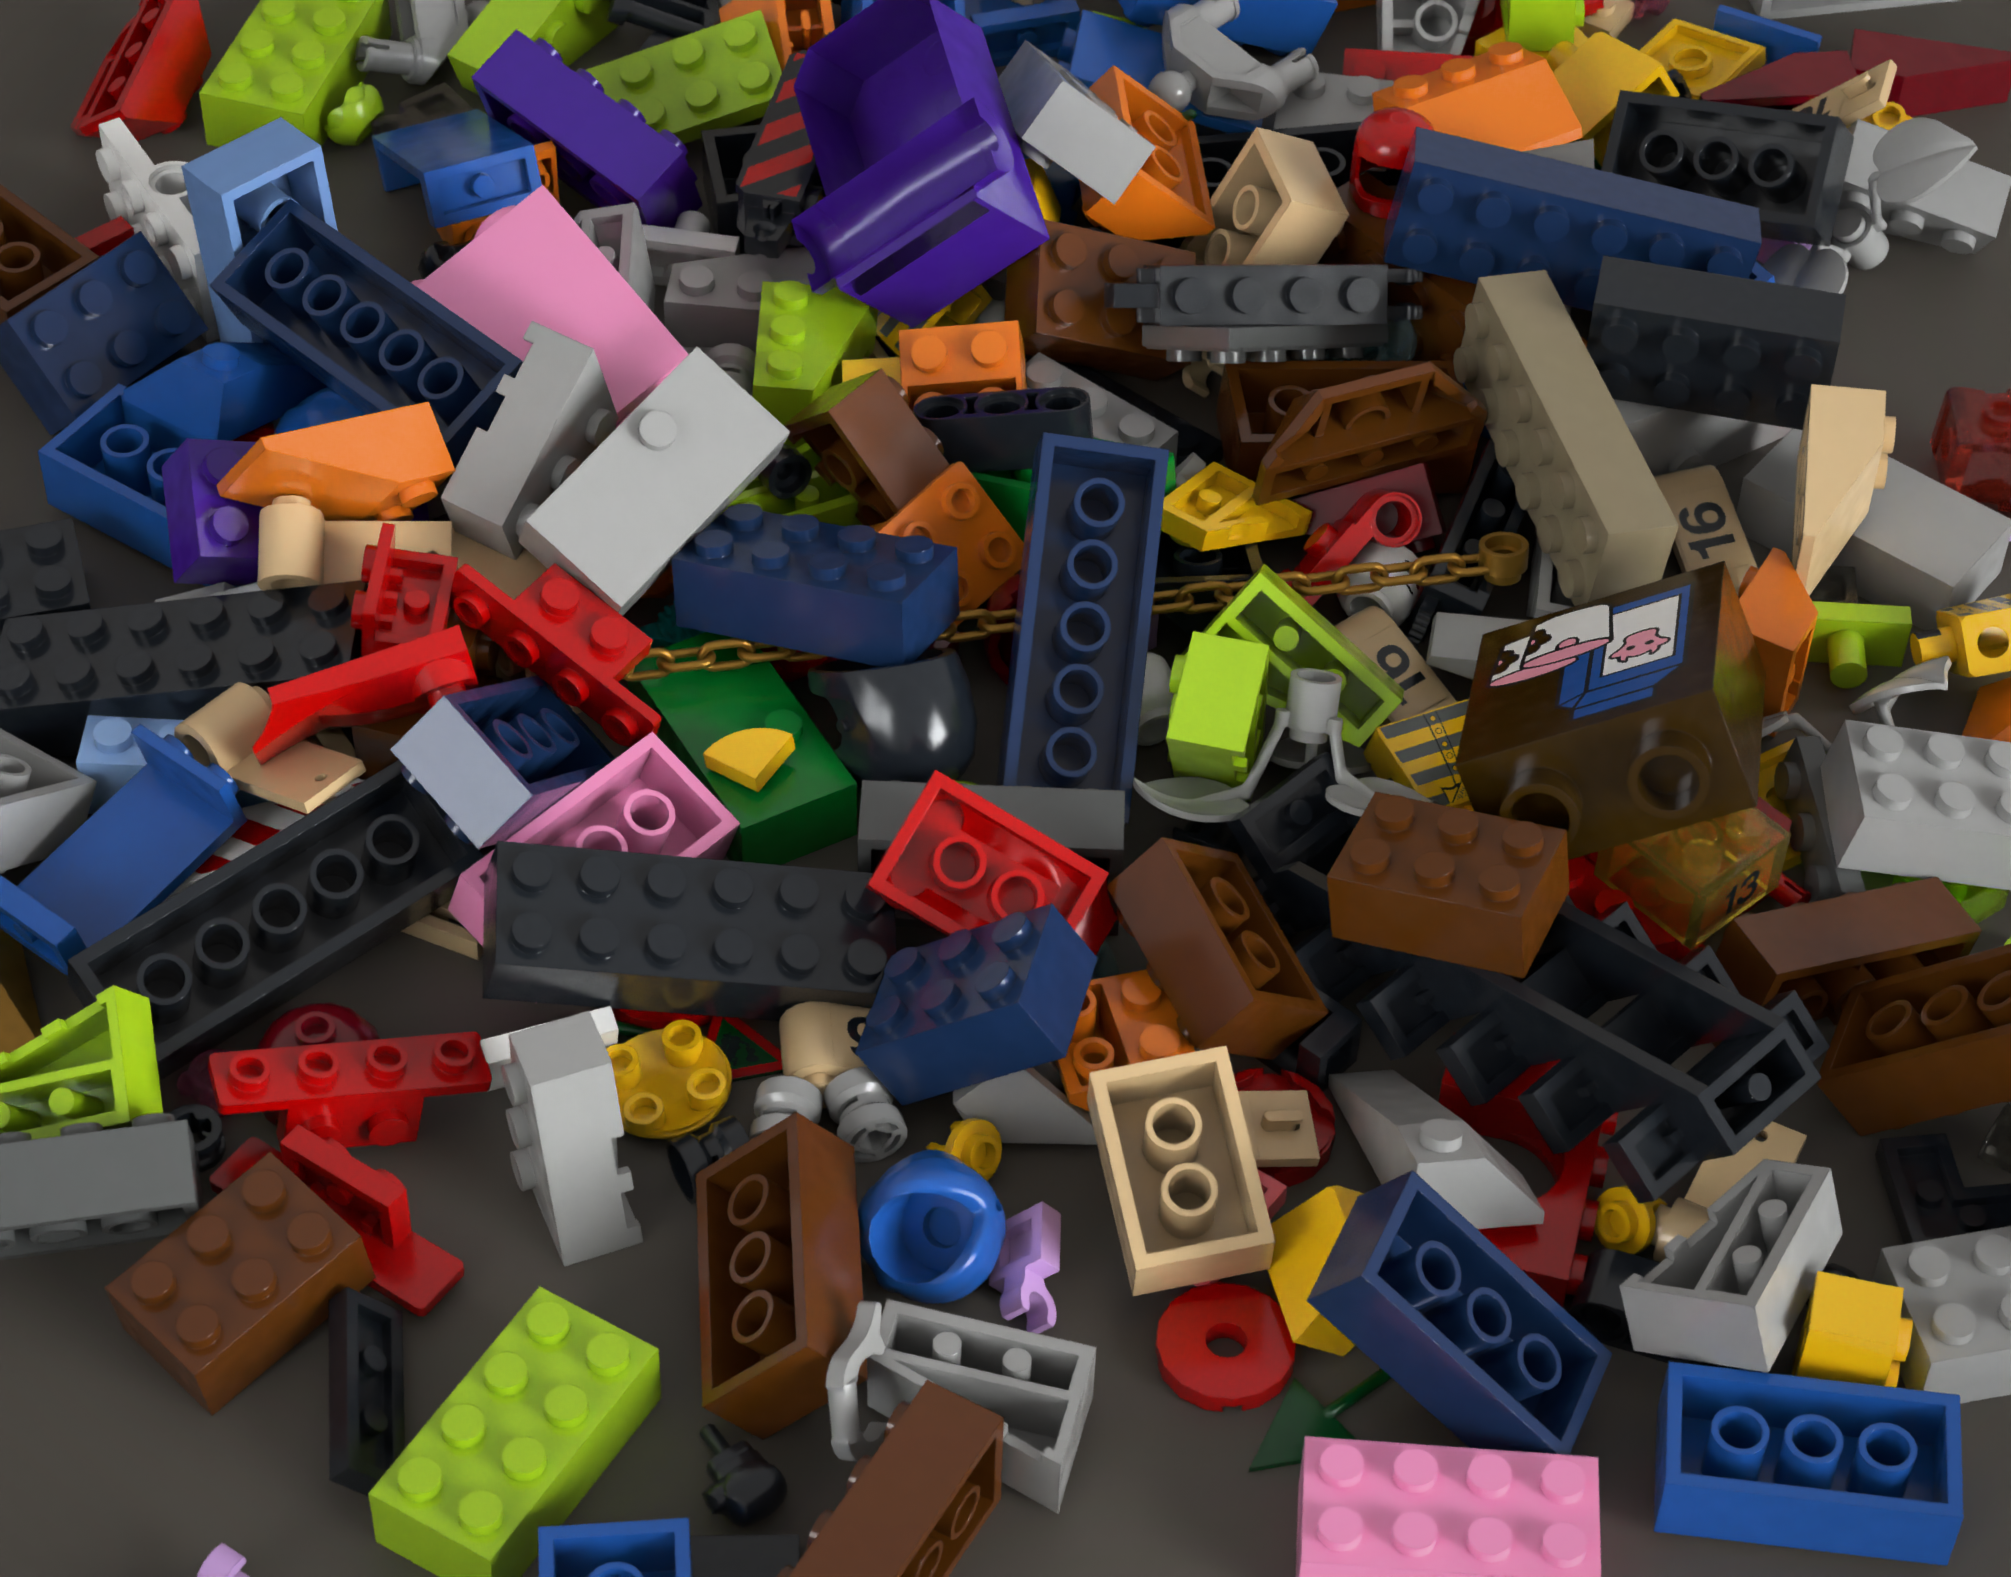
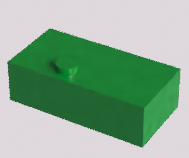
[628,632,857,865]

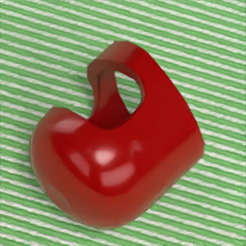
[1349,107,1435,219]

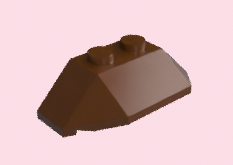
[1252,362,1488,506]

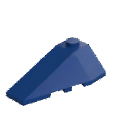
[123,342,328,441]

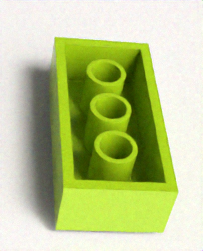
[199,0,392,148]
[368,1286,662,1577]

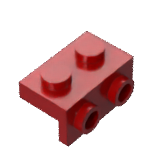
[351,523,458,656]

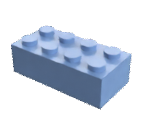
[181,117,338,343]

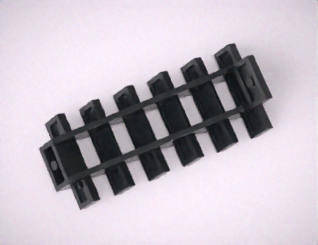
[1226,752,1830,1204]

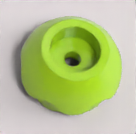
[323,81,385,146]

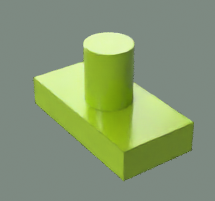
[1807,601,1912,688]

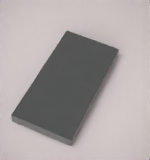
[1142,323,1388,364]

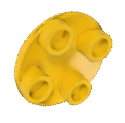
[606,1020,732,1139]

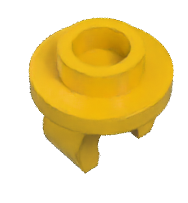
[926,1118,1002,1181]
[1594,1186,1667,1254]

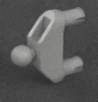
[355,0,489,85]
[1148,0,1319,120]

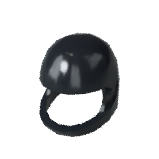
[807,648,977,789]

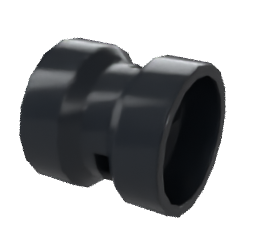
[666,1115,750,1204]

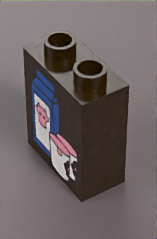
[1455,561,1766,860]

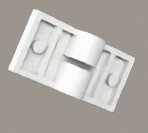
[96,117,220,343]

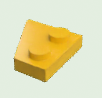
[1161,461,1313,552]

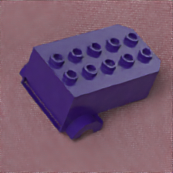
[791,0,1050,328]

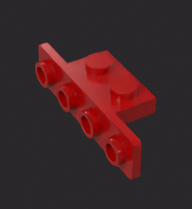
[451,563,662,748]
[208,1031,492,1151]
[209,1124,465,1317]

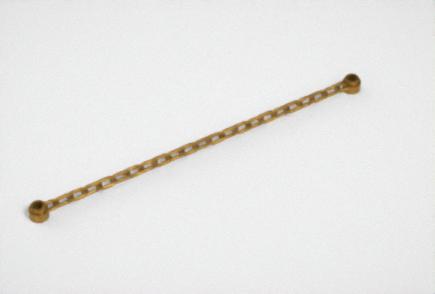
[623,532,1529,681]

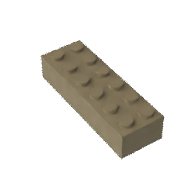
[1453,270,1679,606]

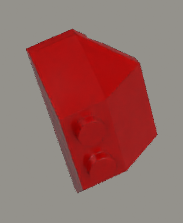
[70,0,212,141]

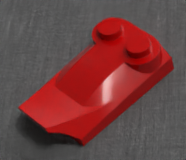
[252,625,479,766]
[865,770,1117,955]

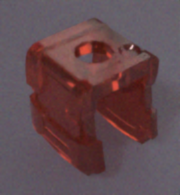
[1930,387,2011,512]

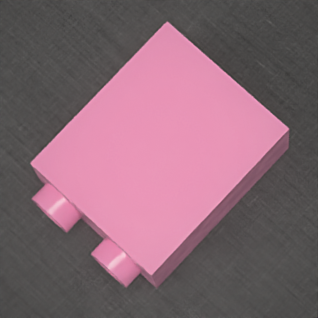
[411,185,689,429]

